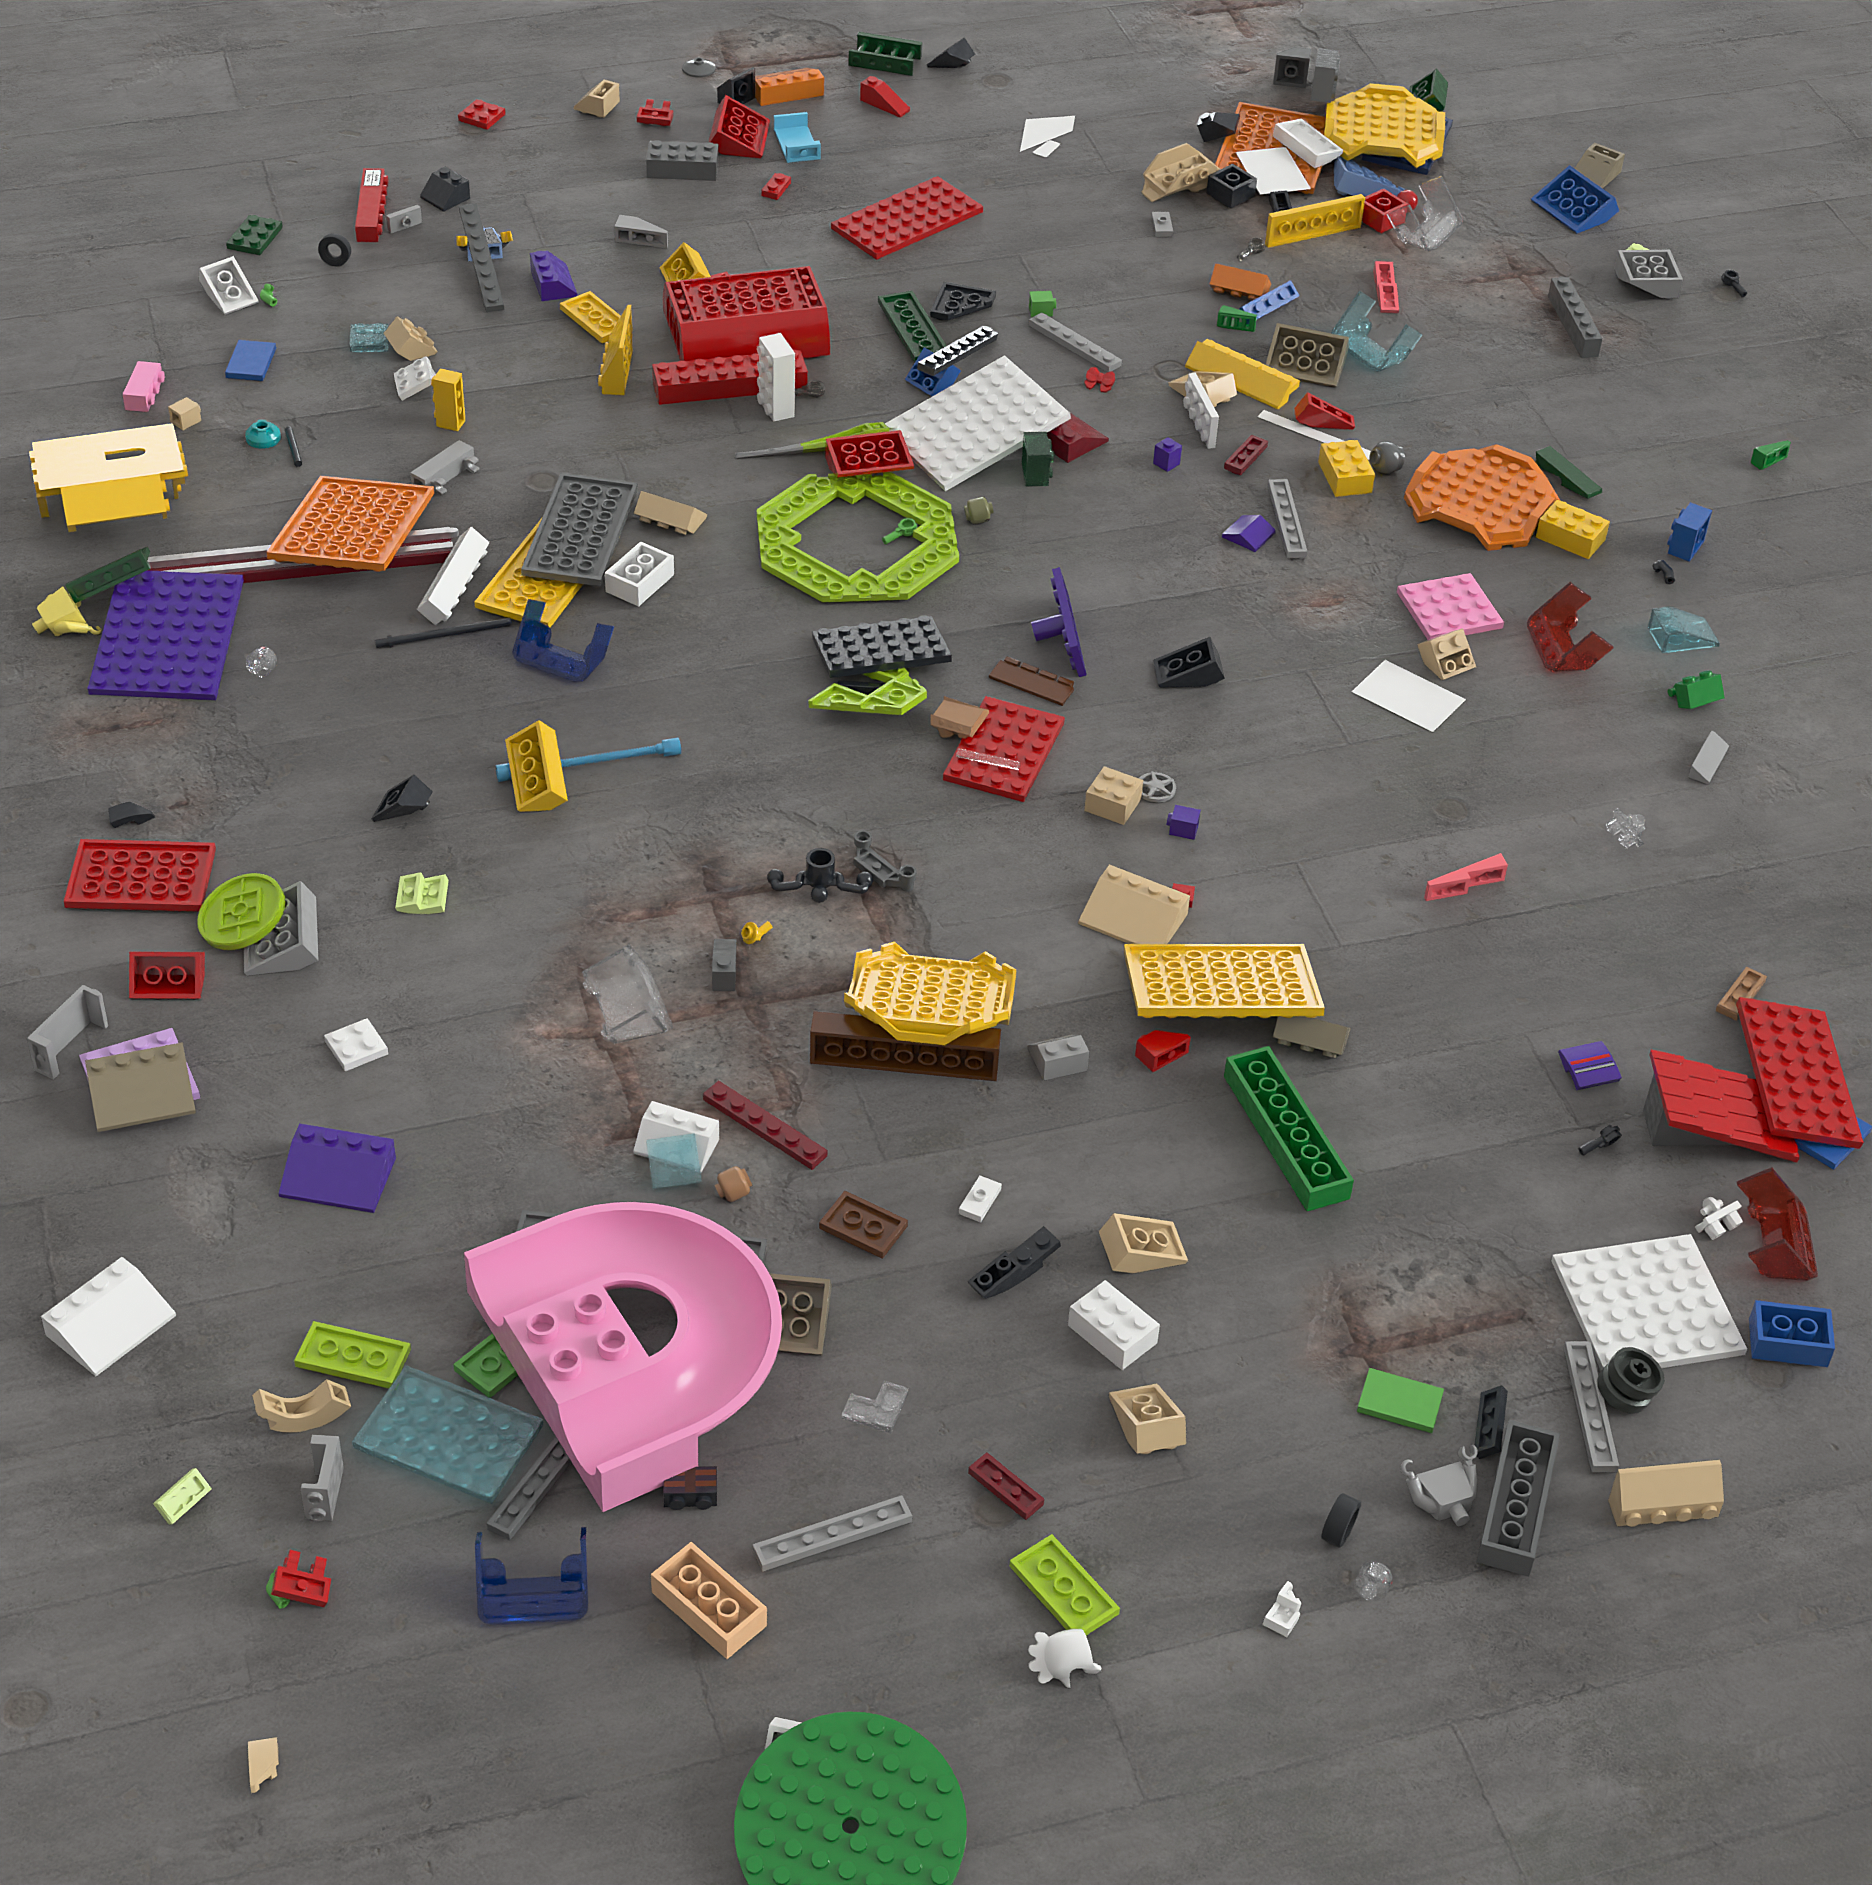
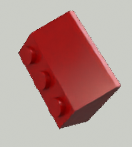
[129,952,205,999]

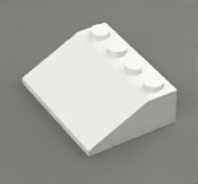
[41,1257,176,1376]

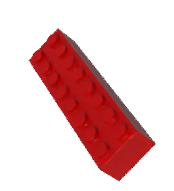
[652,350,808,405]

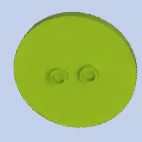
[197,873,285,950]

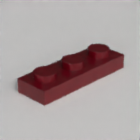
[1224,434,1268,476]
[968,1452,1044,1520]

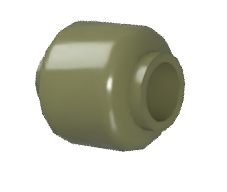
[964,497,994,524]

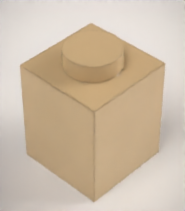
[168,397,201,430]

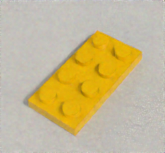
[560,291,633,344]

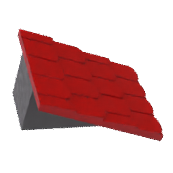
[1643,1049,1799,1163]

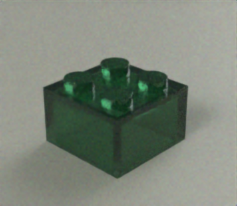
[1021,431,1054,487]

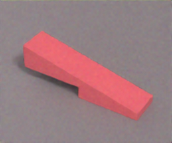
[1373,261,1399,313]
[1424,853,1508,901]

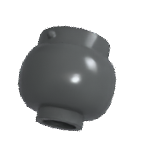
[1369,441,1405,474]

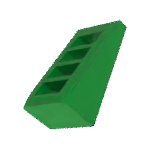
[1217,305,1257,332]
[1751,440,1791,470]

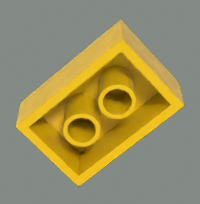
[1318,440,1375,497]
[1536,500,1610,559]

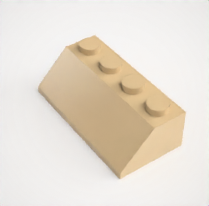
[1608,1460,1724,1527]

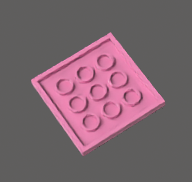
[1397,573,1504,640]

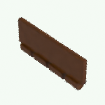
[989,656,1074,706]

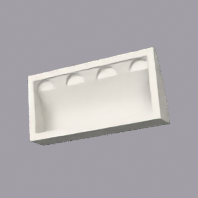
[1273,119,1343,168]

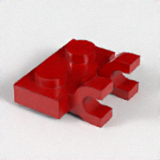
[637,99,674,126]
[271,1550,331,1607]

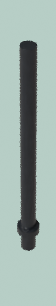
[375,617,511,648]

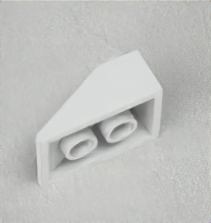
[199,256,259,315]

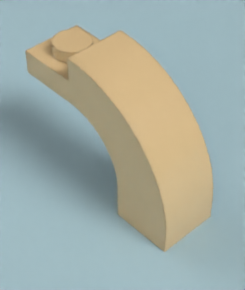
[252,1379,351,1432]

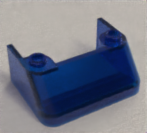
[512,599,614,682]
[475,1527,588,1624]

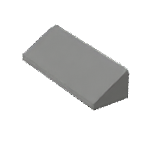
[1689,731,1729,784]

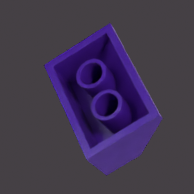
[530,251,577,301]

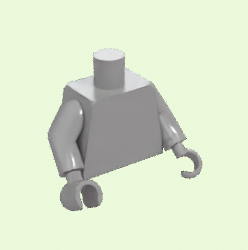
[1401,1445,1477,1526]

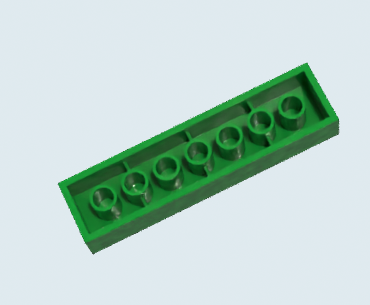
[1224,1046,1354,1212]

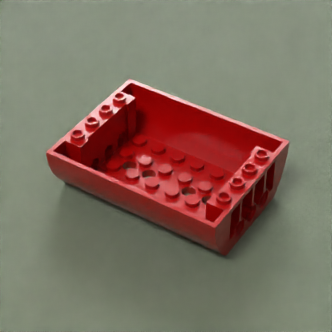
[663,266,830,361]

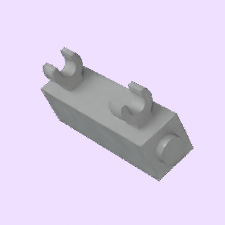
[410,440,479,495]

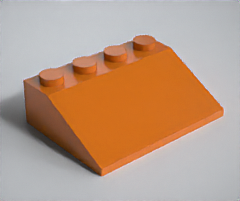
[755,68,824,106]

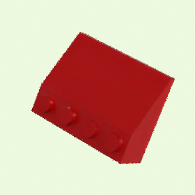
[709,95,770,158]
[825,430,914,477]

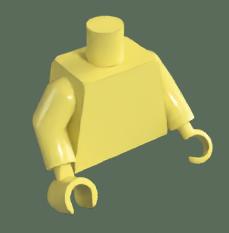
[32,587,102,636]

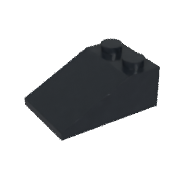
[1153,637,1225,688]

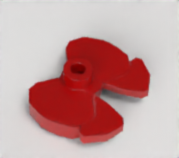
[1084,367,1115,392]

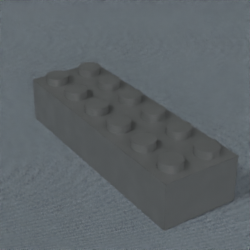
[1311,48,1341,103]
[1476,1420,1560,1577]

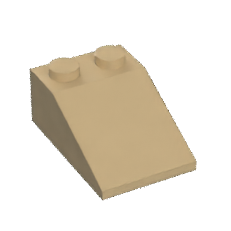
[1168,371,1237,407]
[1099,1213,1188,1273]
[1109,1384,1186,1454]

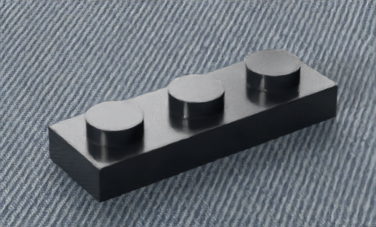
[1474,1385,1508,1459]

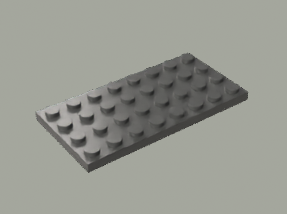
[521,473,638,586]

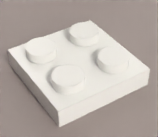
[324,1018,388,1071]

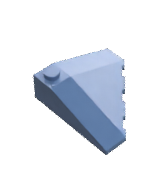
[1334,156,1405,196]

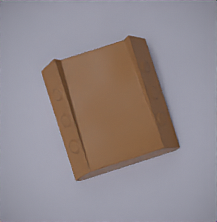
[931,696,989,738]

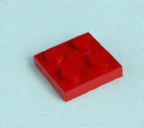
[458,99,505,130]

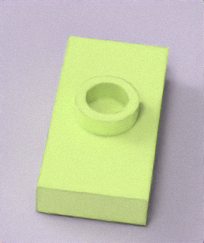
[153,1468,212,1524]

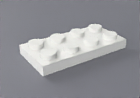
[1183,373,1219,449]

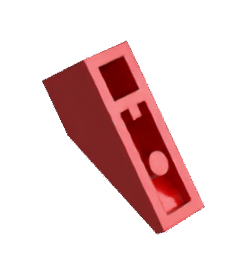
[860,76,910,118]
[1294,392,1355,430]

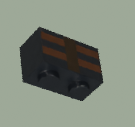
[663,1466,717,1510]

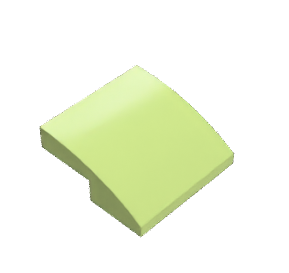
[395,872,449,914]

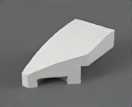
[1263,1581,1301,1637]

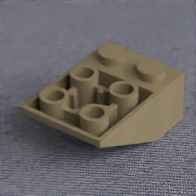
[1574,143,1625,189]

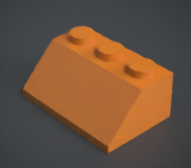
[1210,263,1271,301]

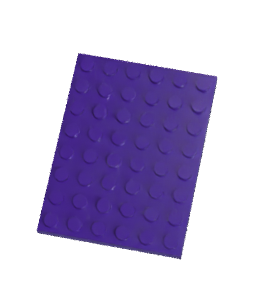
[87,571,244,700]

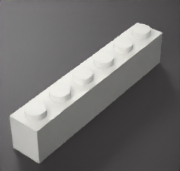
[417,527,489,625]

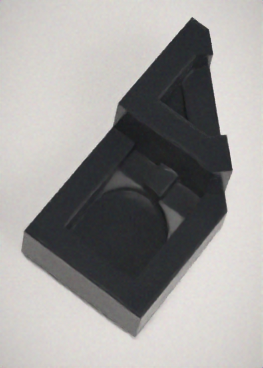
[108,801,155,828]

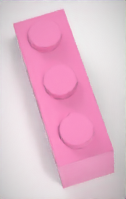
[123,361,165,412]

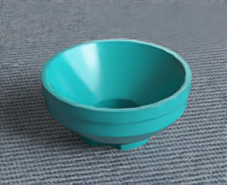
[245,420,281,449]

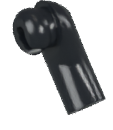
[1652,560,1675,584]

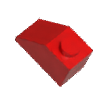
[1135,1030,1191,1072]

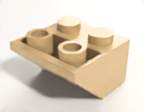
[574,80,620,117]
[384,316,438,361]
[1417,628,1476,680]

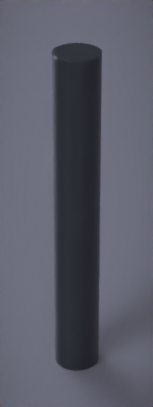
[285,427,302,467]

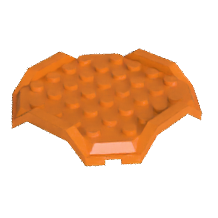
[1404,444,1560,551]

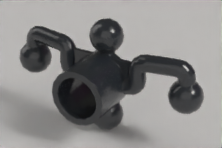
[767,848,873,903]

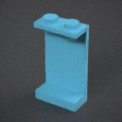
[774,112,821,163]

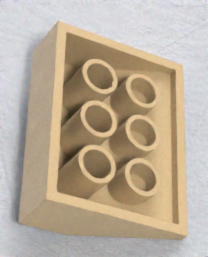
[1078,864,1190,944]

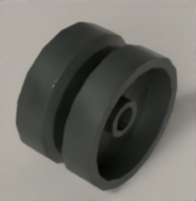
[1597,1347,1665,1414]

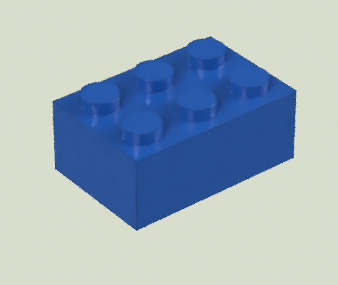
[1749,1300,1835,1367]

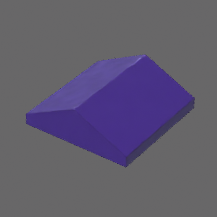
[1222,515,1276,552]

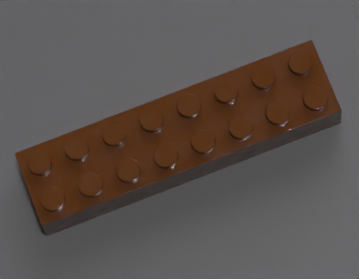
[810,1011,1001,1081]

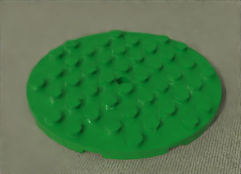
[734,1712,967,1885]

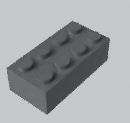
[646,140,718,181]

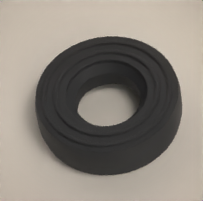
[318,233,351,267]

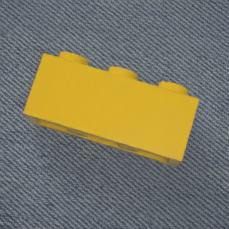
[431,368,466,431]

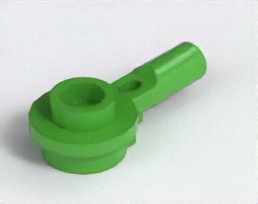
[882,518,918,545]

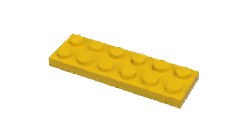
[1265,194,1365,248]

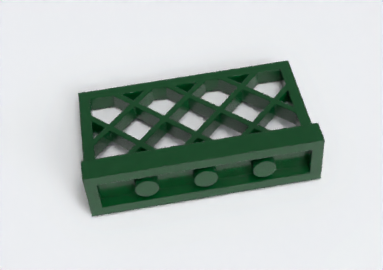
[65,546,151,603]

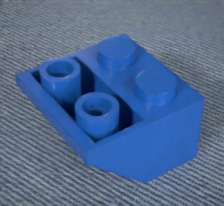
[905,347,961,396]

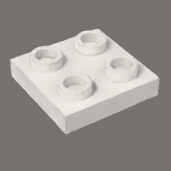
[394,356,436,401]

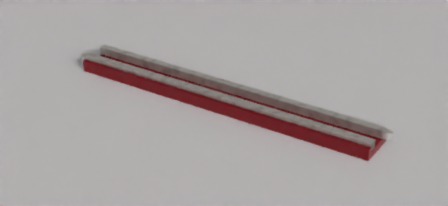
[147,527,459,583]

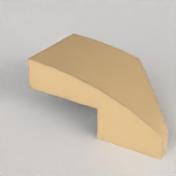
[248,1737,279,1793]

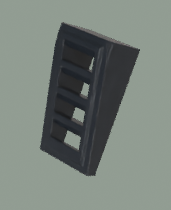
[1269,190,1292,212]

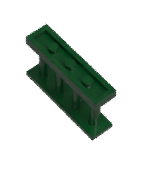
[848,32,922,76]

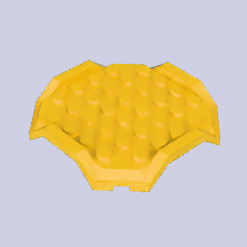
[1324,83,1445,168]
[844,942,1016,1045]

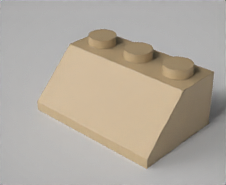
[634,491,707,535]

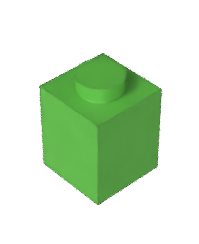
[1029,291,1056,317]

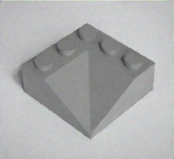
[1614,250,1683,299]

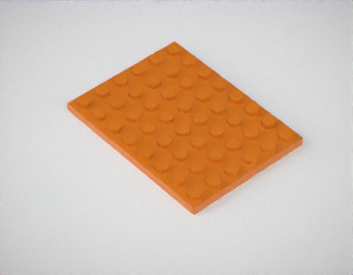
[1215,102,1326,194]
[266,476,434,572]

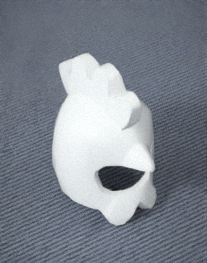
[1028,1629,1101,1688]

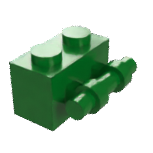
[1668,671,1725,709]

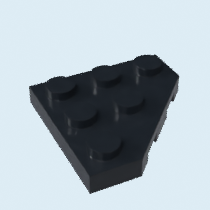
[930,282,996,320]

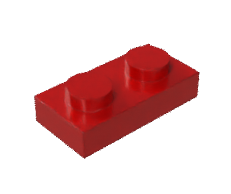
[761,173,791,200]

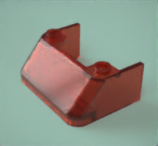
[1527,582,1614,672]
[1736,1167,1818,1281]

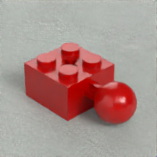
[1362,189,1418,233]

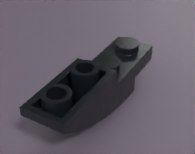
[968,1226,1061,1299]

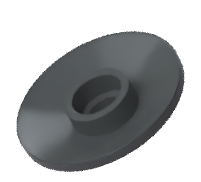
[682,57,716,77]

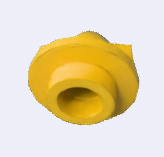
[741,921,773,944]

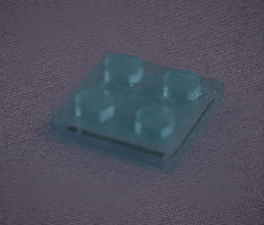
[350,323,389,352]
[646,1133,702,1189]

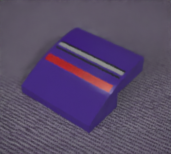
[1558,1041,1622,1090]

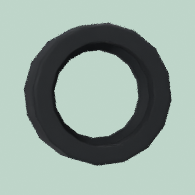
[1321,1493,1361,1548]

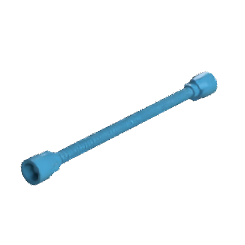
[496,737,681,782]

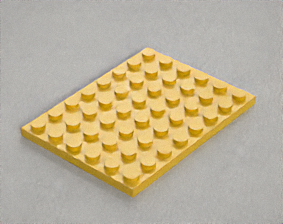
[1124,944,1325,1018]

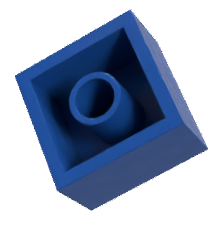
[1667,502,1712,562]

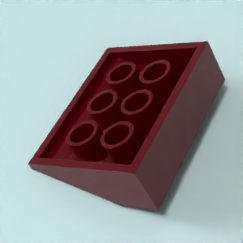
[1034,413,1109,463]

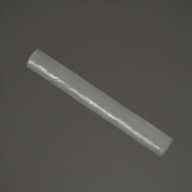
[956,748,1021,770]

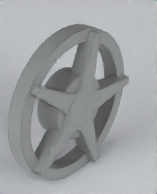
[1139,771,1176,803]

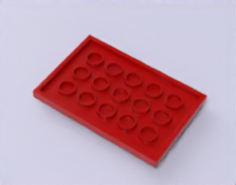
[943,696,1065,802]
[64,839,216,911]

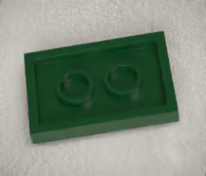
[226,215,283,255]

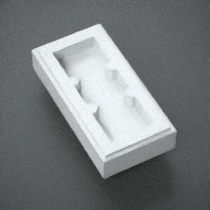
[959,1176,1002,1223]

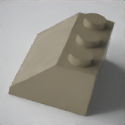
[1273,1016,1351,1058]

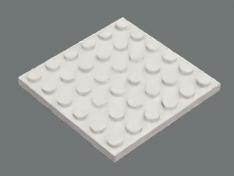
[1551,1234,1747,1371]

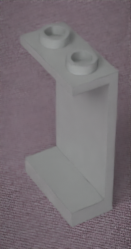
[27,985,108,1080]

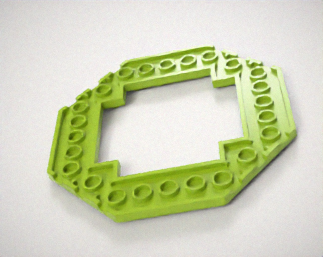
[757,472,959,602]

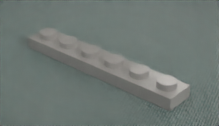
[1029,313,1122,372]
[1268,479,1307,559]
[1564,1341,1619,1472]
[753,1495,912,1572]

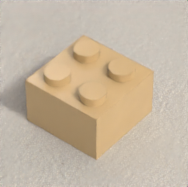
[1084,767,1143,825]

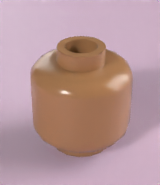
[714,1166,753,1202]

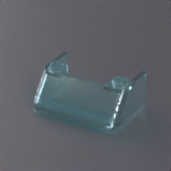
[1331,291,1422,372]

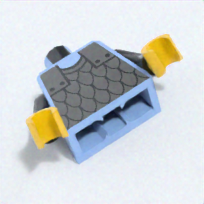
[456,227,513,261]

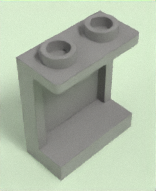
[301,1435,344,1521]

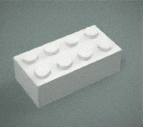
[757,333,795,422]

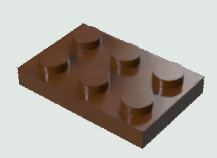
[819,1191,908,1259]

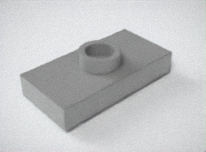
[386,205,422,233]
[1151,212,1173,237]

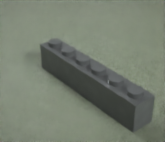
[1548,277,1603,358]

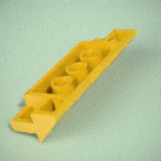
[1185,339,1300,409]

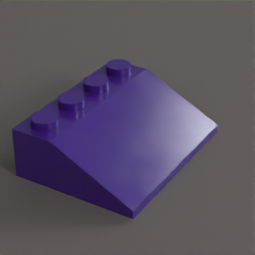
[278,1123,396,1213]

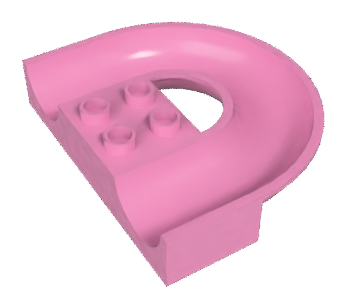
[464,1202,782,1512]

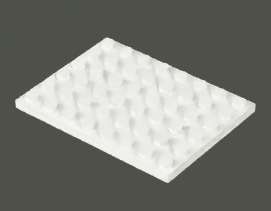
[885,355,1071,491]

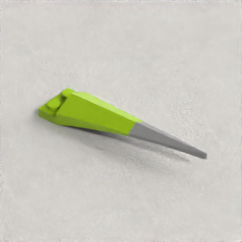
[735,422,889,459]

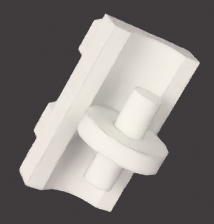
[1695,1197,1743,1240]

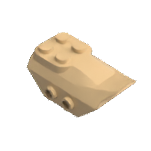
[1142,143,1221,202]

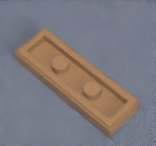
[1716,967,1767,1020]

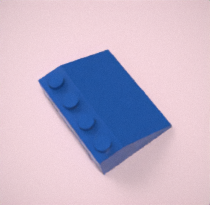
[1531,165,1619,234]

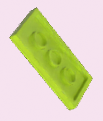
[294,1321,411,1389]
[1009,1534,1120,1635]

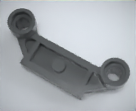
[854,830,917,892]

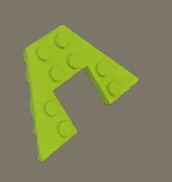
[808,668,927,715]

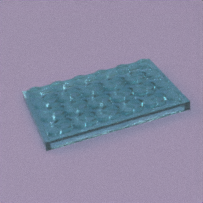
[352,1365,543,1504]

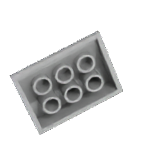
[244,881,318,975]

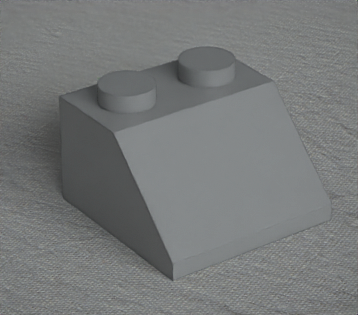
[1027,1035,1089,1081]

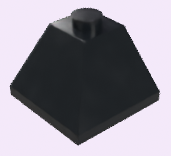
[926,37,975,68]
[717,67,755,104]
[1197,112,1240,142]
[371,774,433,822]

